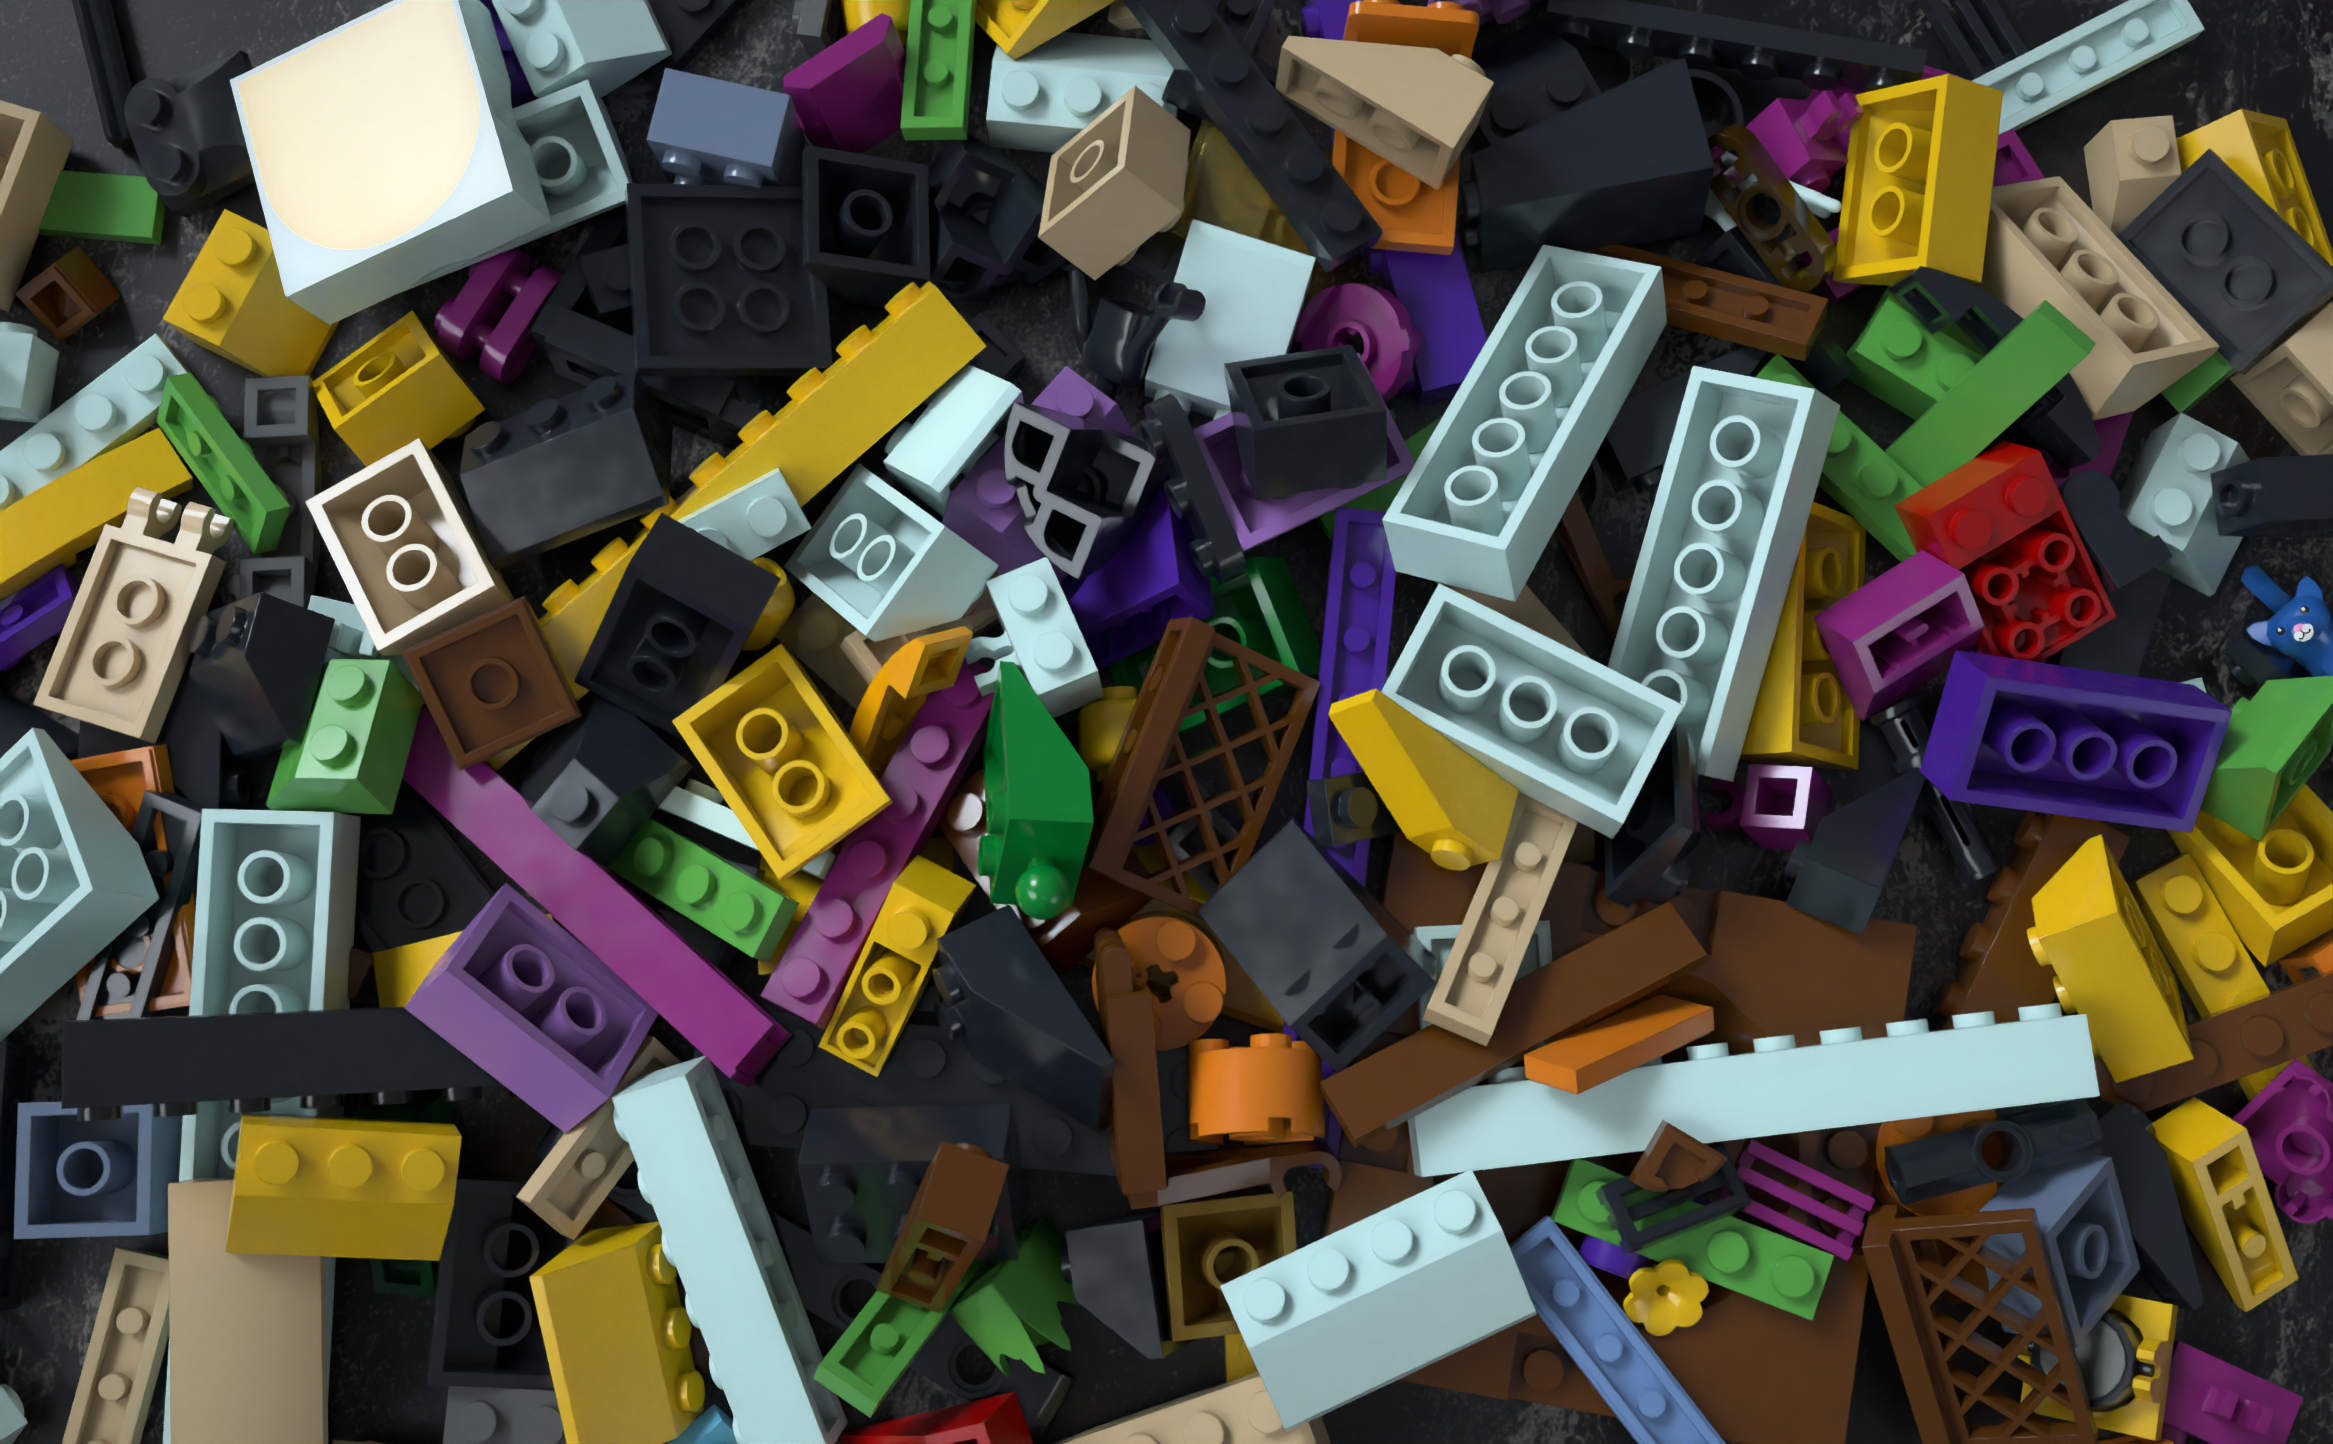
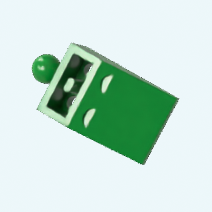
[978,661,1094,920]

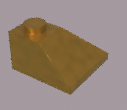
[1160,1189,1297,1342]

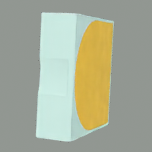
[230,0,552,325]

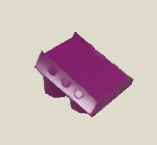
[782,13,906,154]
[2232,1059,2333,1224]

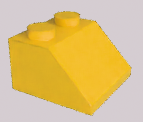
[163,209,340,377]
[313,310,485,467]

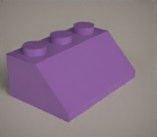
[1193,353,1415,553]
[942,366,1137,584]
[404,883,659,1133]

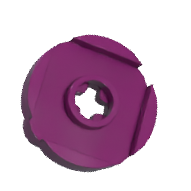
[1295,283,1422,403]

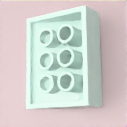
[0,728,159,1042]

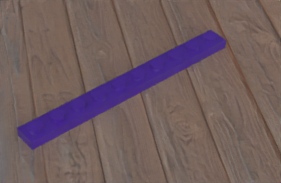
[1271,507,1396,1169]

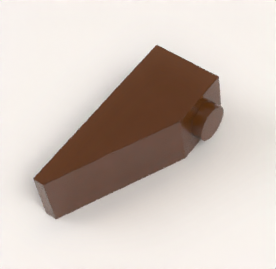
[876,1141,1009,1313]

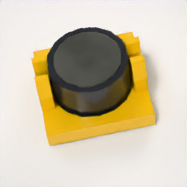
[2017,1294,2178,1441]

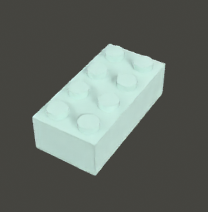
[1381,583,1683,839]

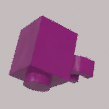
[1745,90,1864,198]
[1705,764,1833,851]

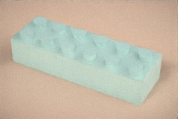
[1382,245,1667,602]
[1608,366,1840,782]

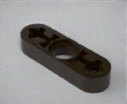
[1707,125,1837,292]

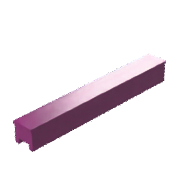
[402,706,792,1088]

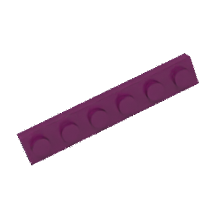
[760,657,994,1030]

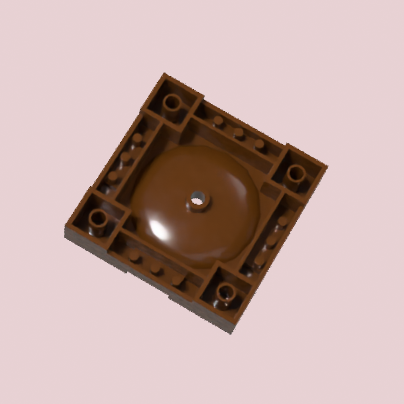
[1319,832,1917,1444]

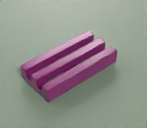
[1719,1139,1875,1261]

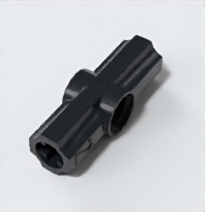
[1884,1098,2103,1205]

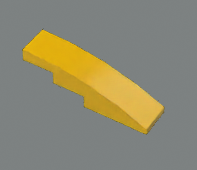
[0,428,193,599]

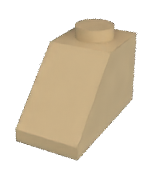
[2083,115,2182,237]

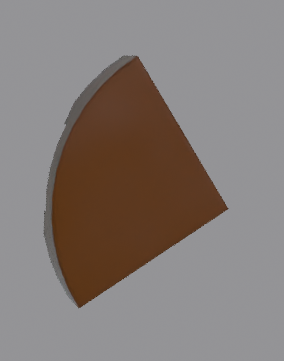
[1629,1120,1727,1192]

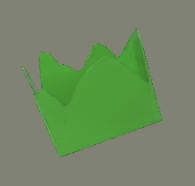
[948,1216,1081,1378]

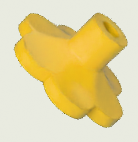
[1623,1258,1709,1336]

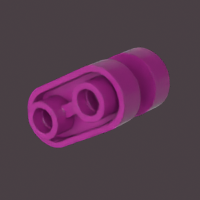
[434,247,564,385]

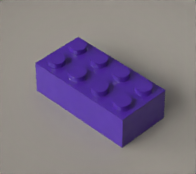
[1920,650,2233,833]

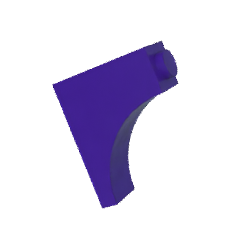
[1068,473,1215,671]

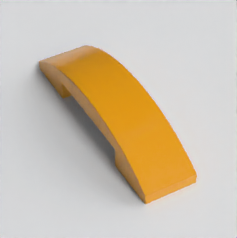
[841,626,973,846]

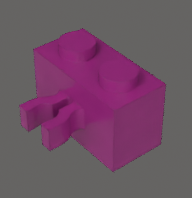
[2127,1340,2303,1444]

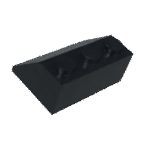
[460,369,673,570]
[426,1174,582,1390]

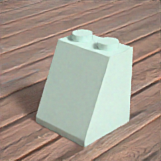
[1145,219,1316,420]

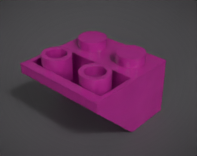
[1814,550,1984,721]

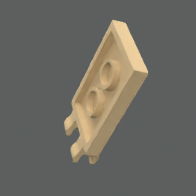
[33,487,234,744]

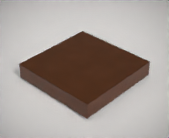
[401,596,584,771]

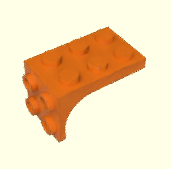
[1331,0,1480,255]

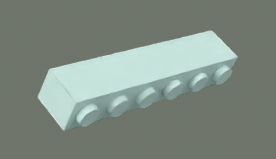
[612,1056,848,1444]

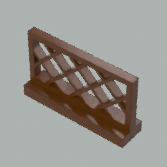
[1082,617,1321,921]
[1862,1204,2098,1444]

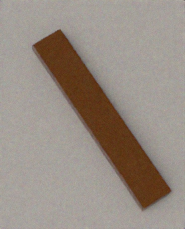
[1320,901,1707,1148]

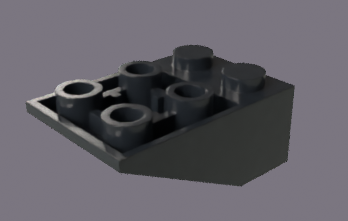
[1198,818,1436,1073]

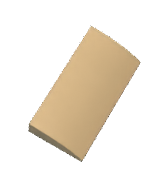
[168,1177,328,1444]

